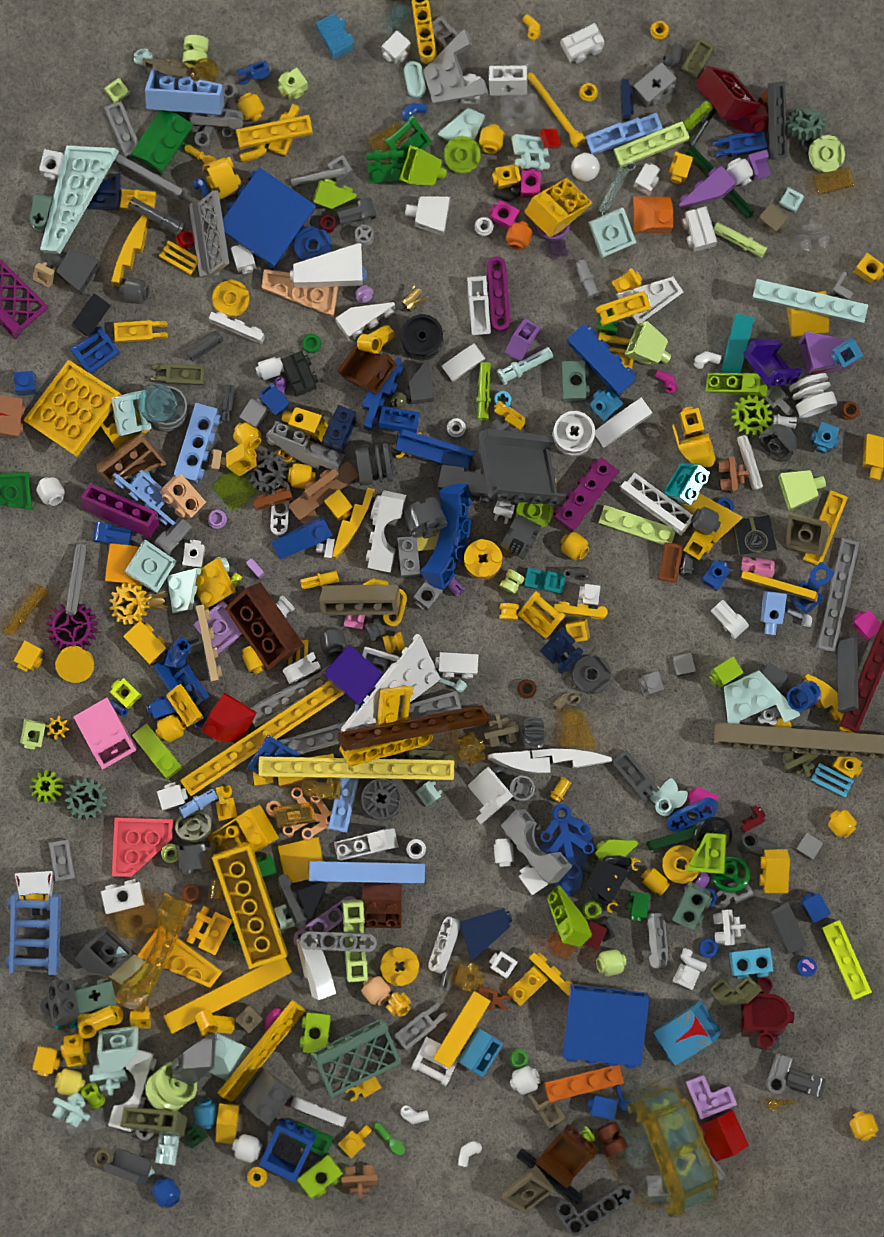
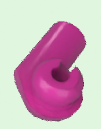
[264,1008,284,1033]

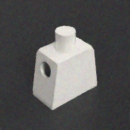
[405,196,450,236]

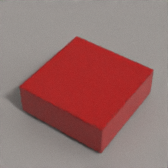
[539,128,562,149]

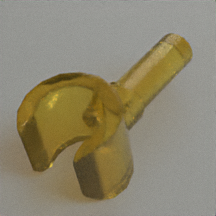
[767,1099,795,1111]

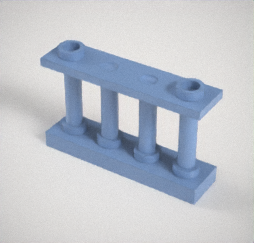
[6,892,61,975]

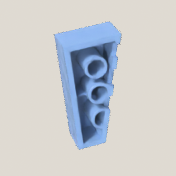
[145,69,224,115]

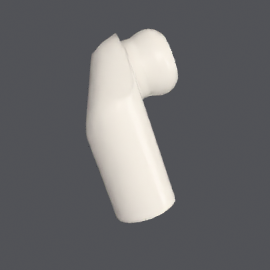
[694,352,722,369]
[680,948,707,972]
[401,1105,429,1124]

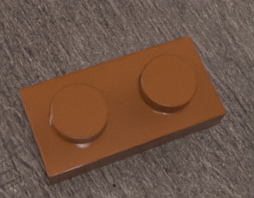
[253,488,293,511]

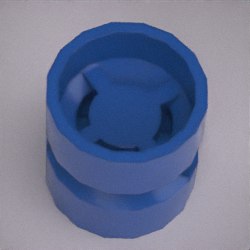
[787,680,821,711]

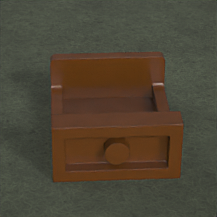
[337,344,397,395]
[536,1124,598,1188]

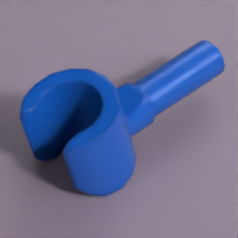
[615,1085,631,1112]

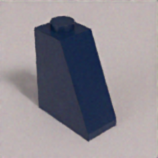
[460,908,512,960]

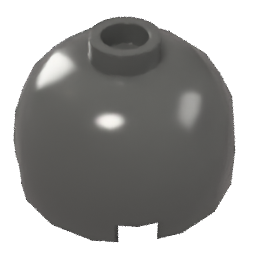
[759,424,797,462]

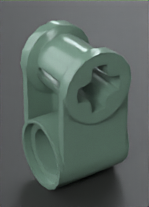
[30,194,53,232]

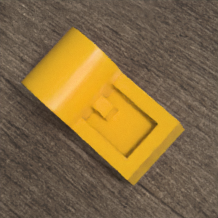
[507,965,549,1006]

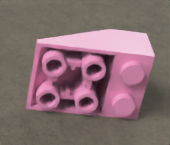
[73,697,137,770]

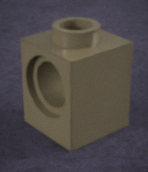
[757,204,788,236]
[235,1005,264,1034]

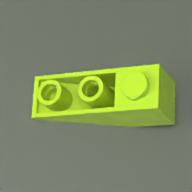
[706,373,768,398]
[547,885,592,947]

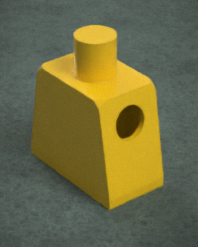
[281,407,328,442]
[863,434,884,481]

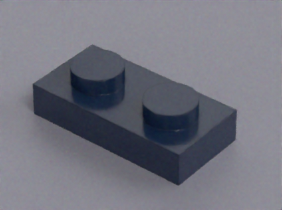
[620,79,634,121]

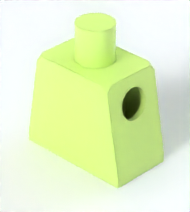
[624,321,671,366]
[778,470,826,511]

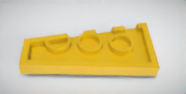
[137,925,223,988]

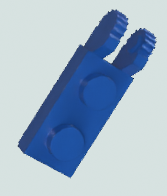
[713,131,768,158]

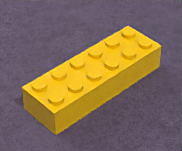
[212,842,288,969]

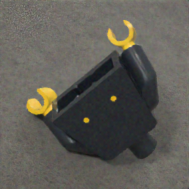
[580,855,641,913]

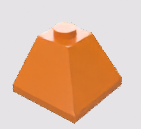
[633,196,673,233]

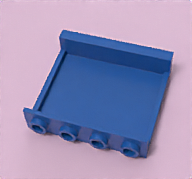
[222,167,316,270]
[562,984,649,1068]

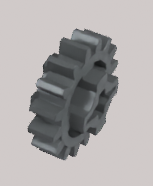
[247,451,289,493]

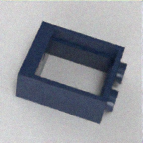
[323,405,357,453]

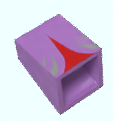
[799,332,857,376]

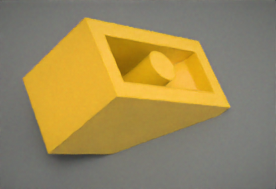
[216,1102,240,1144]

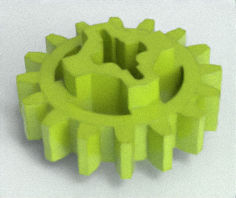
[730,395,772,437]

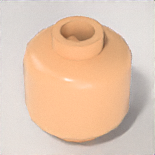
[362,976,391,1006]

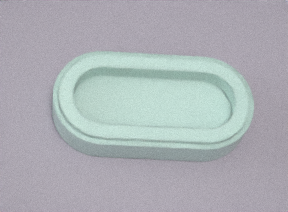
[404,61,426,98]

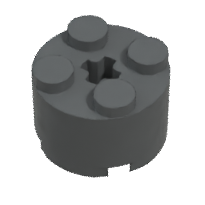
[402,497,448,539]
[177,841,217,874]

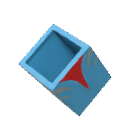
[653,1000,722,1066]

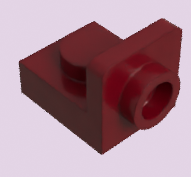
[740,804,766,834]

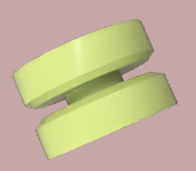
[146,1062,197,1111]

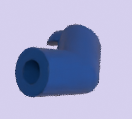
[401,103,427,121]

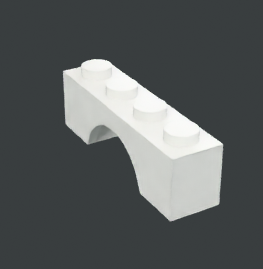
[366,490,406,573]
[108,1049,157,1132]

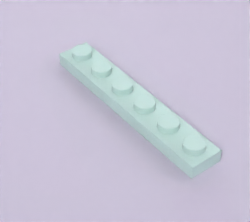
[752,279,868,325]

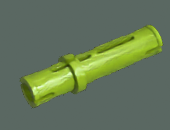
[476,362,491,421]

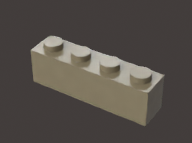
[319,585,401,615]

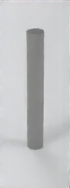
[291,167,347,186]

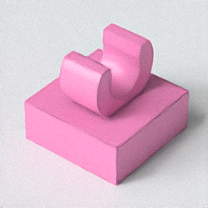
[344,615,365,630]

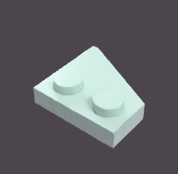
[438,108,485,141]
[167,568,201,614]

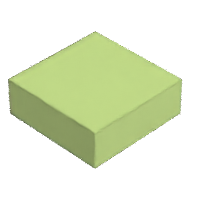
[104,78,130,103]

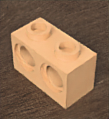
[159,474,206,519]

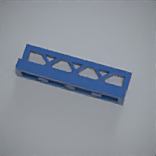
[394,429,475,470]

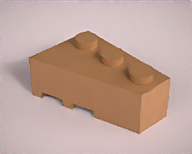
[96,431,167,485]

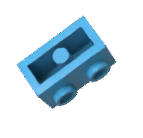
[457,1027,504,1077]

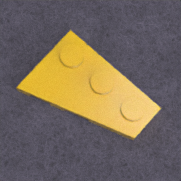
[677,492,744,543]

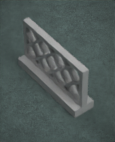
[189,190,229,278]

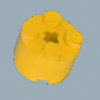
[203,157,241,200]
[463,539,502,580]

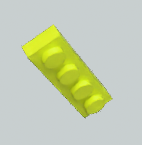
[821,920,872,1000]

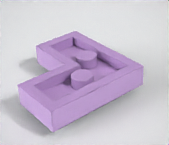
[685,1075,737,1119]

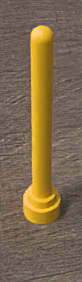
[527,72,586,148]

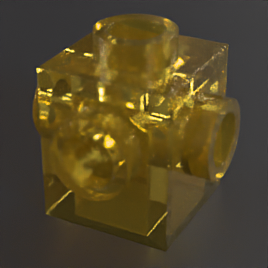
[456,731,486,767]
[454,963,485,993]

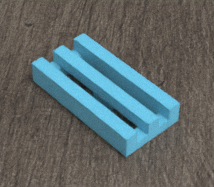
[810,763,854,798]

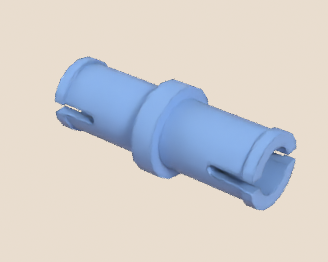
[178,788,218,818]

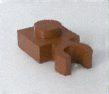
[478,987,511,1010]

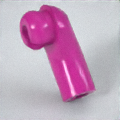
[654,369,677,394]

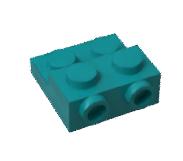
[662,462,710,505]

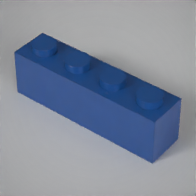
[567,324,636,397]

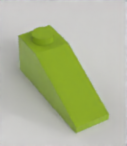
[132,723,183,780]

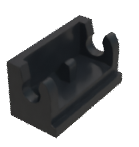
[71,293,111,336]

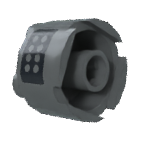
[500,514,542,560]

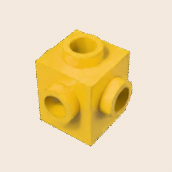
[61,1034,90,1067]

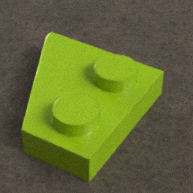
[686,833,727,874]

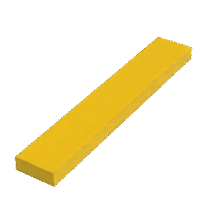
[218,1000,306,1103]

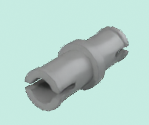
[574,259,600,299]

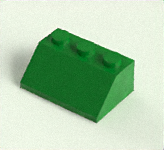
[130,110,193,175]

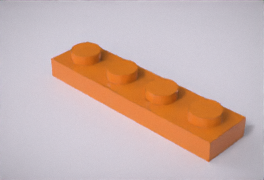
[544,1064,624,1102]

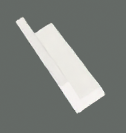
[620,472,693,536]

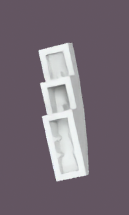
[531,749,612,768]

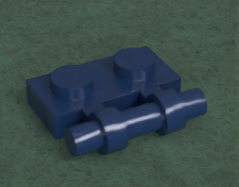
[540,627,583,674]

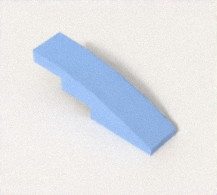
[585,112,663,154]

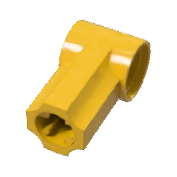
[357,325,395,354]
[77,1006,118,1038]
[195,1010,235,1036]

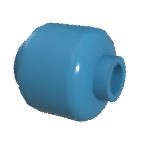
[192,1098,218,1129]

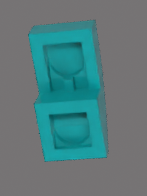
[522,567,565,594]

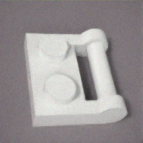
[411,1037,461,1086]

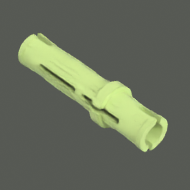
[714,222,768,258]

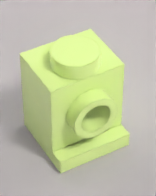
[20,719,46,749]

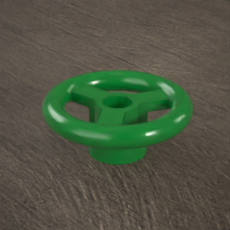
[712,856,750,893]

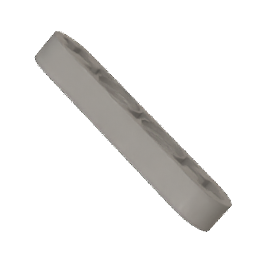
[300,931,377,952]

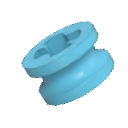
[494,391,511,407]

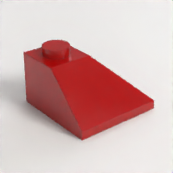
[201,692,257,743]

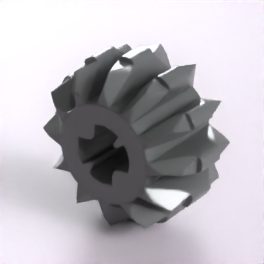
[522,717,545,750]

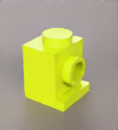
[110,678,142,709]

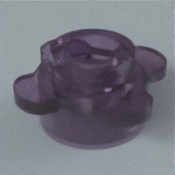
[548,239,569,259]

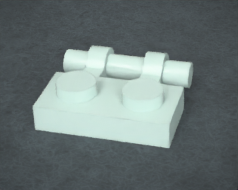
[511,134,550,171]

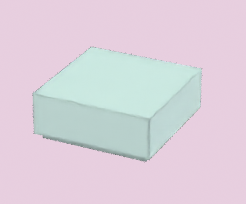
[779,187,804,213]

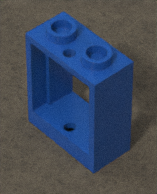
[259,1118,317,1183]

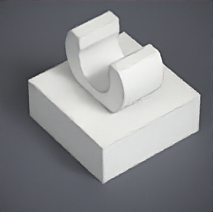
[493,500,515,524]
[316,538,335,561]

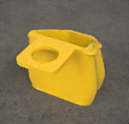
[672,424,716,467]

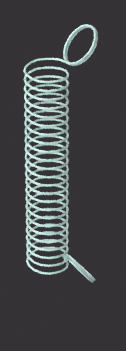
[598,161,635,215]

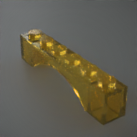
[115,893,192,1013]

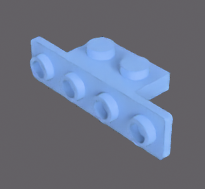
[112,470,175,525]

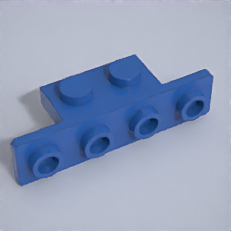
[153,661,210,729]

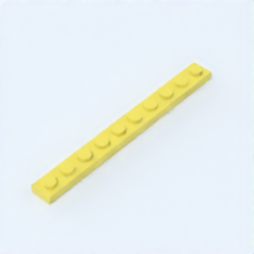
[259,757,454,780]

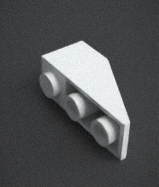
[336,302,395,340]
[334,829,398,861]

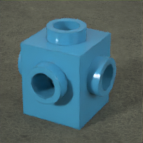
[589,388,624,421]
[810,422,840,454]

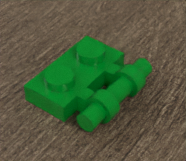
[366,148,405,183]

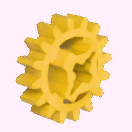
[109,583,149,625]

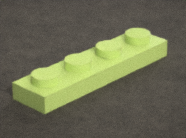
[613,122,690,168]
[598,505,676,545]

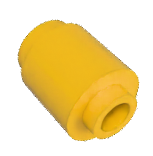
[242,646,265,674]
[641,867,670,896]

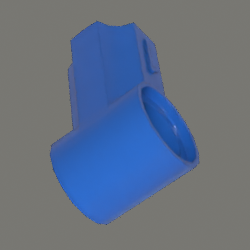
[92,522,132,545]
[163,638,191,670]

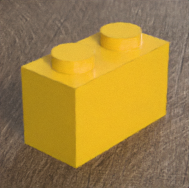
[123,621,167,666]
[759,849,790,893]

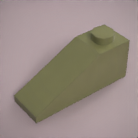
[120,1107,187,1137]

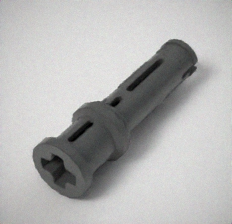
[128,197,184,236]

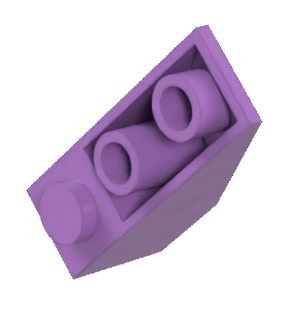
[679,166,737,209]

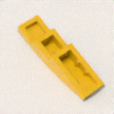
[112,215,149,287]
[332,487,375,560]

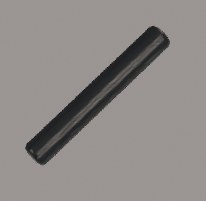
[516,1149,583,1204]

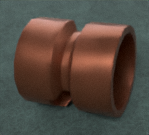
[593,1121,628,1158]

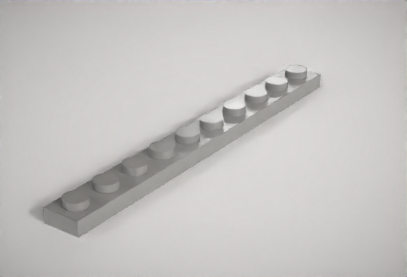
[279,691,462,755]

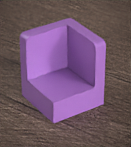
[747,150,771,181]

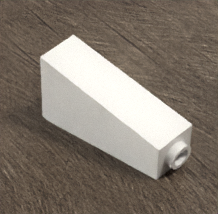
[290,243,363,288]

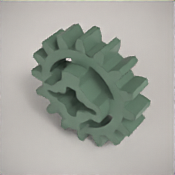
[786,108,826,140]
[65,778,108,820]

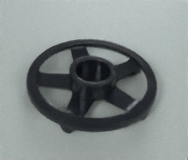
[692,817,732,851]

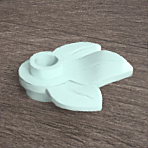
[650,778,688,816]

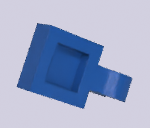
[237,60,271,85]

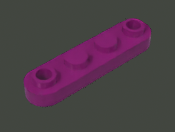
[487,257,510,332]

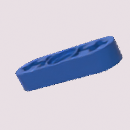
[667,797,718,832]

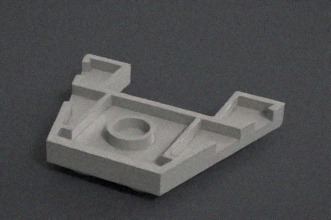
[423,29,489,105]

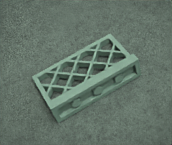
[310,1018,401,1098]

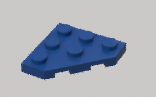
[538,819,592,896]

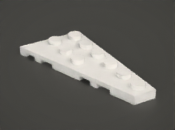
[340,633,441,732]

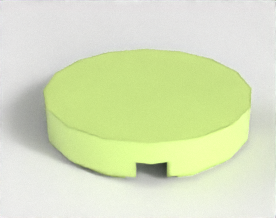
[808,135,845,173]

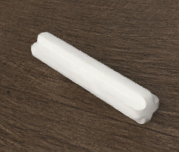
[737,435,763,490]

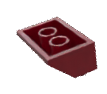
[696,66,761,120]

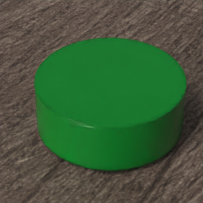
[302,334,321,353]

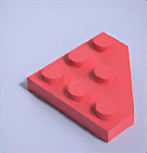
[112,818,174,877]

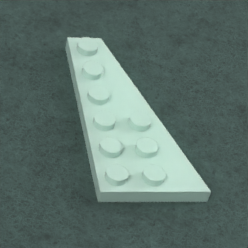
[40,146,119,254]

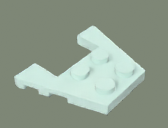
[724,670,800,725]

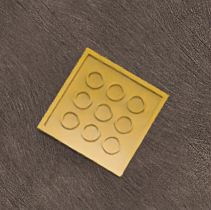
[23,360,121,457]

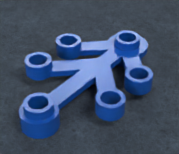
[540,804,594,879]

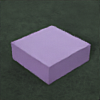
[246,559,264,579]

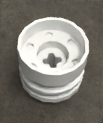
[789,373,838,418]

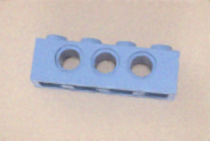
[174,403,221,484]

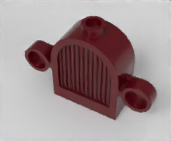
[741,977,794,1050]

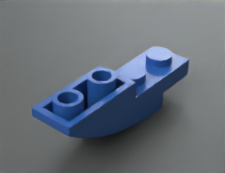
[362,358,404,431]

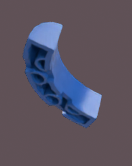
[421,483,471,590]

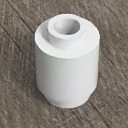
[255,357,285,380]
[494,838,515,867]
[406,839,426,859]

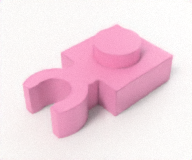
[741,557,775,578]

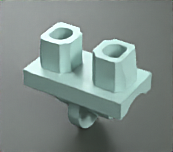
[90,1065,128,1096]
[52,1093,90,1128]
[155,1134,179,1165]

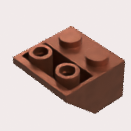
[362,883,402,928]

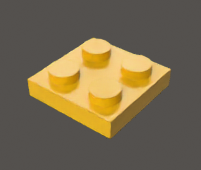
[195,558,236,609]

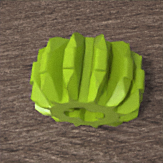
[30,770,63,804]

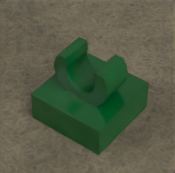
[183,1122,208,1149]

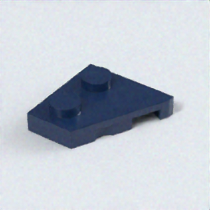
[86,173,121,210]

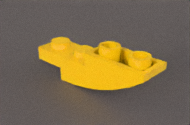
[802,674,854,733]

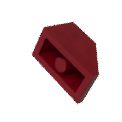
[726,102,768,134]

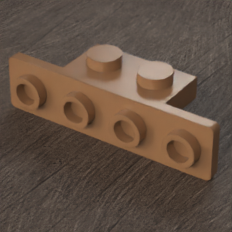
[288,461,359,520]

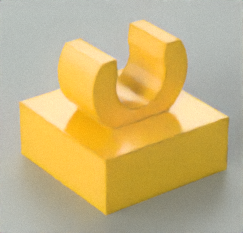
[130,1006,151,1029]

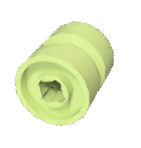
[183,35,209,68]

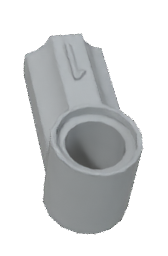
[154,517,192,556]
[765,1054,792,1094]

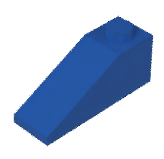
[271,516,333,559]

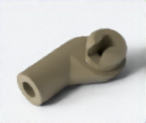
[552,693,581,711]

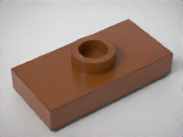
[657,542,684,583]

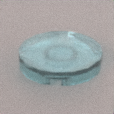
[138,384,177,423]

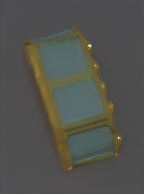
[626,1086,719,1217]

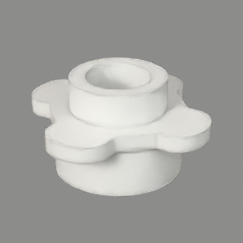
[758,707,779,726]

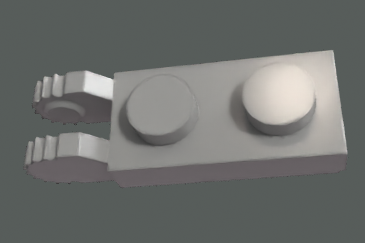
[190,109,245,129]
[647,913,669,969]
[394,1002,448,1051]

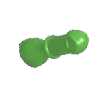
[373,1122,405,1156]

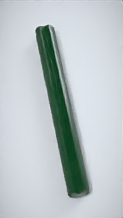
[686,146,754,219]

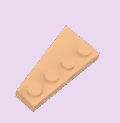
[262,269,338,317]

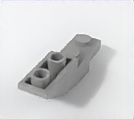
[269,421,345,471]

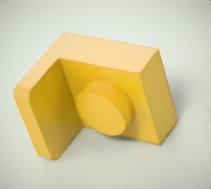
[611,268,642,294]

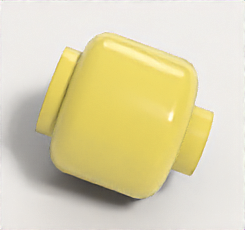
[54,1069,85,1096]

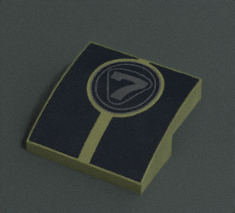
[733,515,777,557]

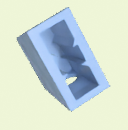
[760,591,787,635]

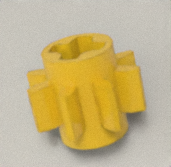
[45,716,70,740]
[386,992,411,1017]

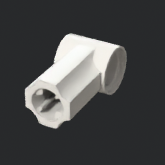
[711,600,749,639]

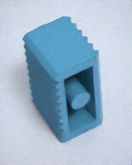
[316,13,355,60]

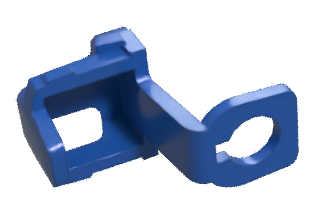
[789,562,834,614]

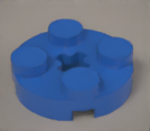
[294,226,332,261]

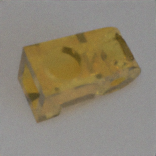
[302,777,342,800]

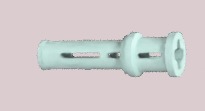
[497,347,553,385]

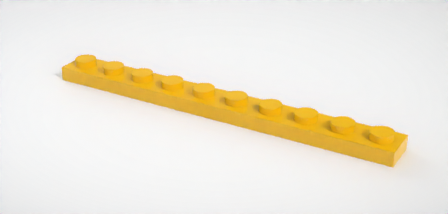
[180,681,344,796]

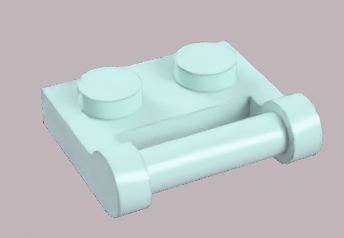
[111,391,152,436]

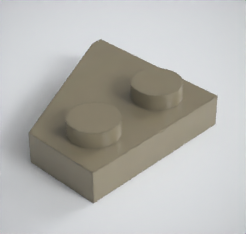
[142,57,187,77]

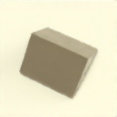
[785,513,831,556]
[501,1166,555,1213]

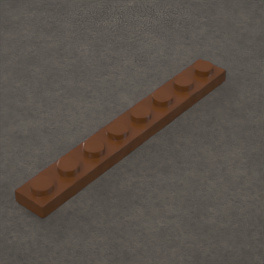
[337,705,489,751]

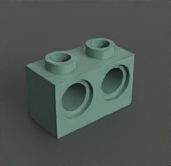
[672,881,712,930]

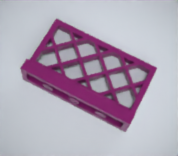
[0,259,48,339]

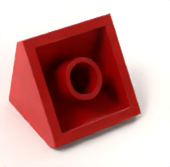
[697,1109,749,1161]

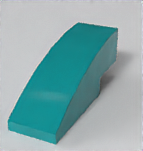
[721,313,754,373]

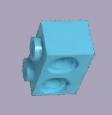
[729,948,773,979]

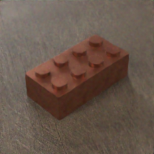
[225,582,304,671]

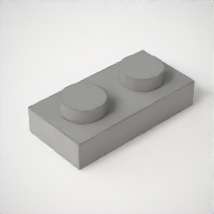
[49,840,76,882]

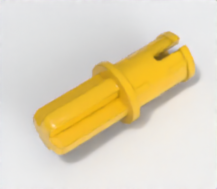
[300,570,339,589]

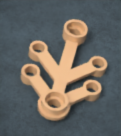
[266,787,332,841]

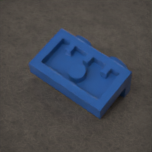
[378,406,420,433]

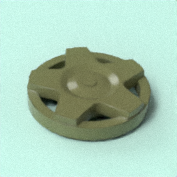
[175,810,212,844]

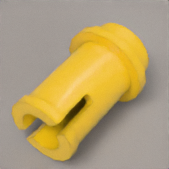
[549,777,572,803]

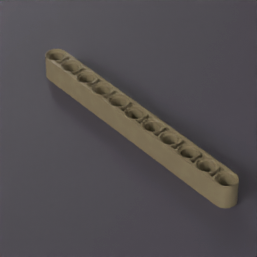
[714,723,884,760]

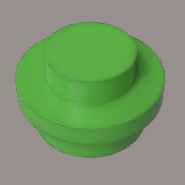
[509,1049,529,1069]

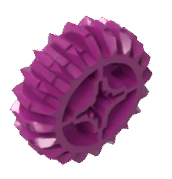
[46,603,99,651]

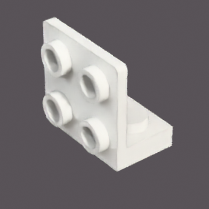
[468,767,513,824]

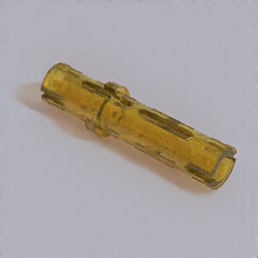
[3,584,48,637]

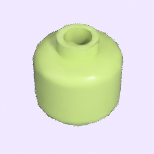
[596,949,627,977]

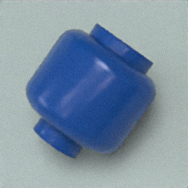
[151,1177,181,1208]

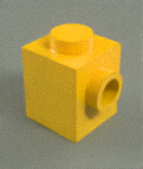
[683,530,714,560]
[13,640,44,672]
[32,1046,61,1077]

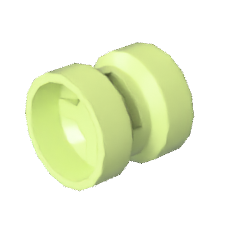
[499,569,525,595]

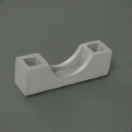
[501,809,572,884]

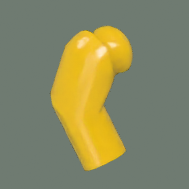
[240,144,267,163]

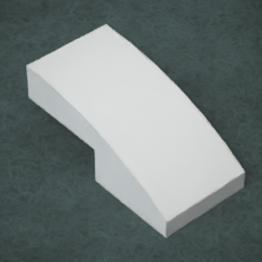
[442,344,486,381]

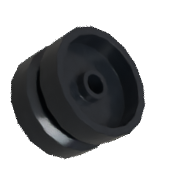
[401,314,443,361]

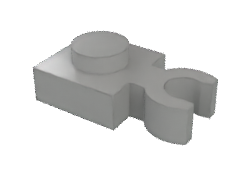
[319,154,354,181]
[717,878,754,907]

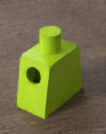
[399,145,446,186]

